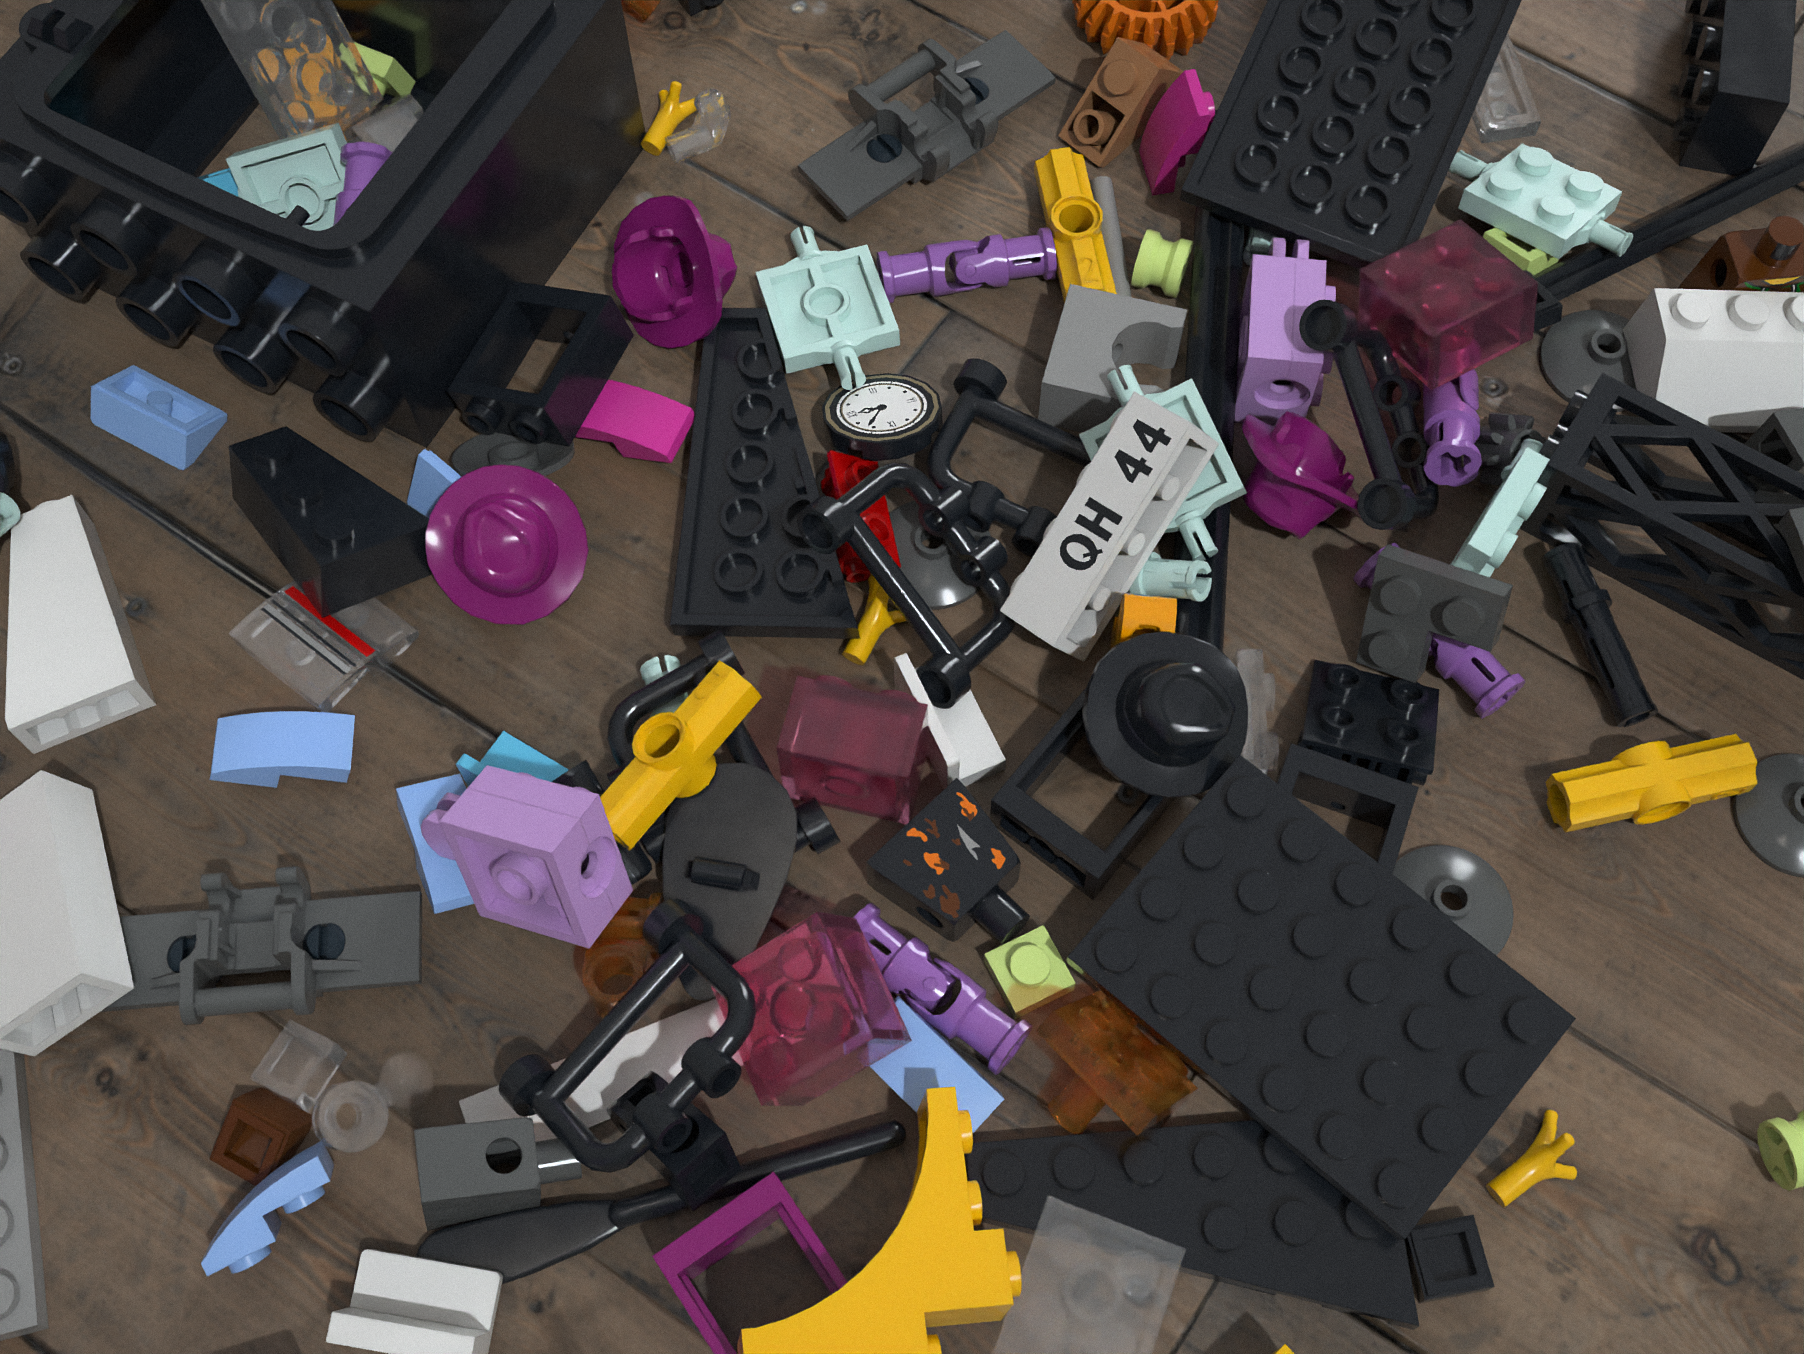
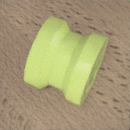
[1131,229,1193,298]
[1757,1110,1804,1191]

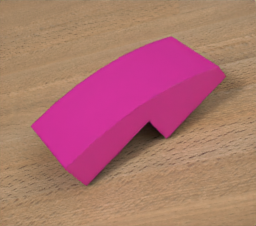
[1139,69,1215,196]
[575,379,695,463]

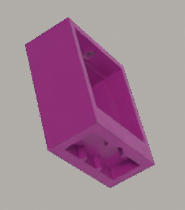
[652,1172,848,1354]

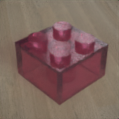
[1359,219,1538,390]
[777,675,928,824]
[711,912,912,1106]

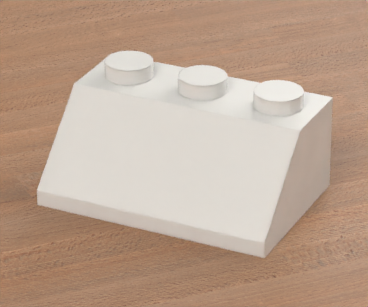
[1623,288,1804,433]

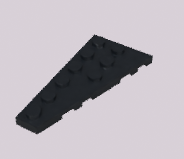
[670,308,860,639]
[965,1120,1419,1330]

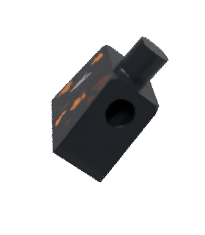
[866,778,1030,945]

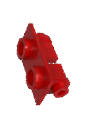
[820,450,901,583]

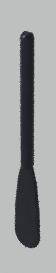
[416,1120,906,1284]

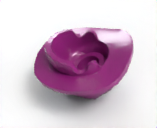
[612,195,737,348]
[1242,411,1364,540]
[426,465,589,625]

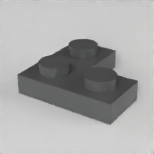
[1356,544,1513,683]

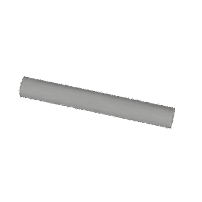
[1090,176,1132,297]

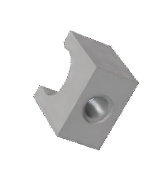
[1038,284,1187,433]

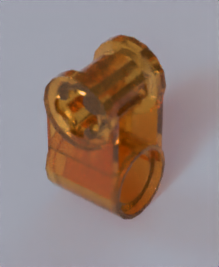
[582,892,663,1018]

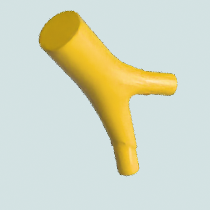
[641,81,713,156]
[842,574,907,666]
[1486,1110,1577,1208]

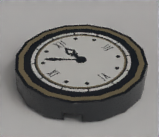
[822,373,943,461]

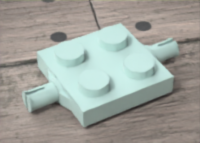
[226,123,347,231]
[1449,143,1633,259]
[755,226,900,390]
[1079,365,1247,561]
[1450,439,1550,577]

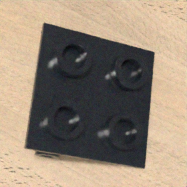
[1297,660,1439,786]

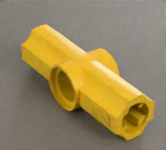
[1034,147,1117,303]
[600,660,762,851]
[1546,734,1758,833]

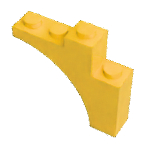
[737,1087,1022,1354]

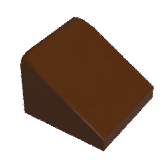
[209,1088,315,1186]

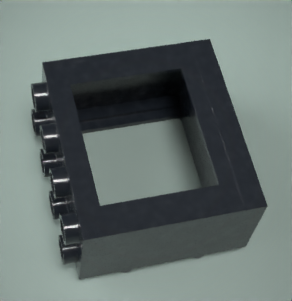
[0,0,646,448]

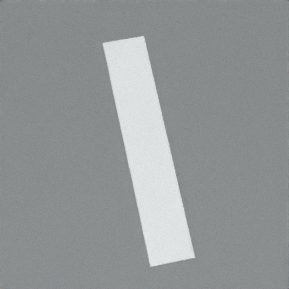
[459,951,861,1142]

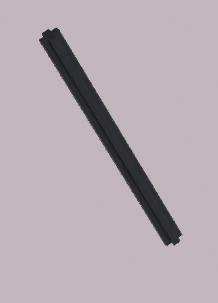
[1174,110,1245,652]

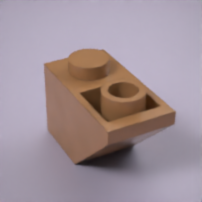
[1058,37,1183,168]

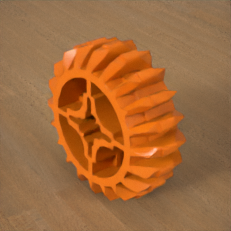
[1072,0,1219,60]

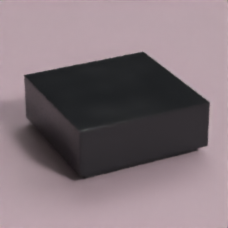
[1404,1215,1495,1304]

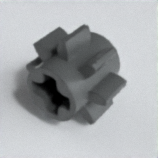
[1474,412,1546,486]

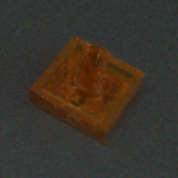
[1035,991,1198,1136]

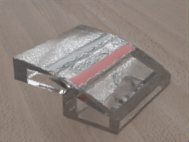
[229,580,420,712]

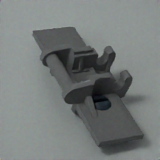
[798,30,1056,221]
[100,866,422,1025]

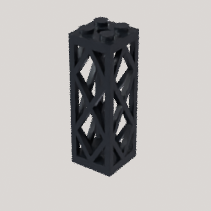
[1519,372,1804,680]

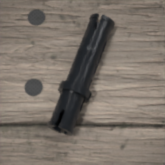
[1541,542,1658,727]

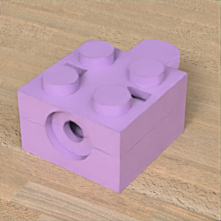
[1235,237,1336,426]
[421,765,633,949]

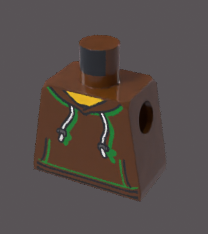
[1678,216,1804,292]

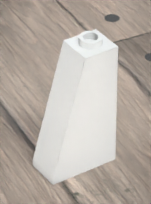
[5,495,156,754]
[0,770,134,1057]

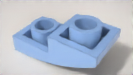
[210,711,355,788]
[396,774,474,914]
[852,996,1004,1133]
[201,1141,334,1276]

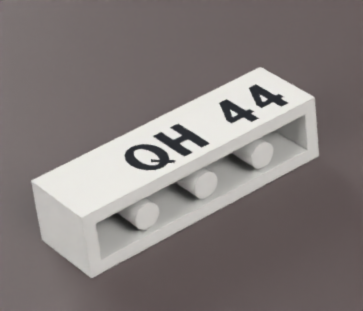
[1000,391,1219,662]

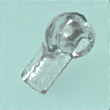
[665,89,731,164]

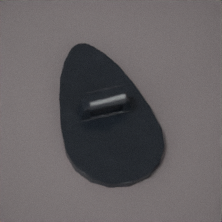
[663,763,798,1000]

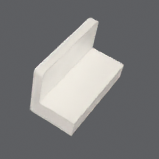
[894,653,1006,789]
[326,1249,503,1354]

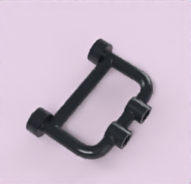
[1299,299,1439,530]
[926,358,1091,557]
[797,463,1016,709]
[606,629,841,864]
[499,898,757,1173]

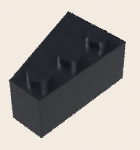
[229,426,432,618]

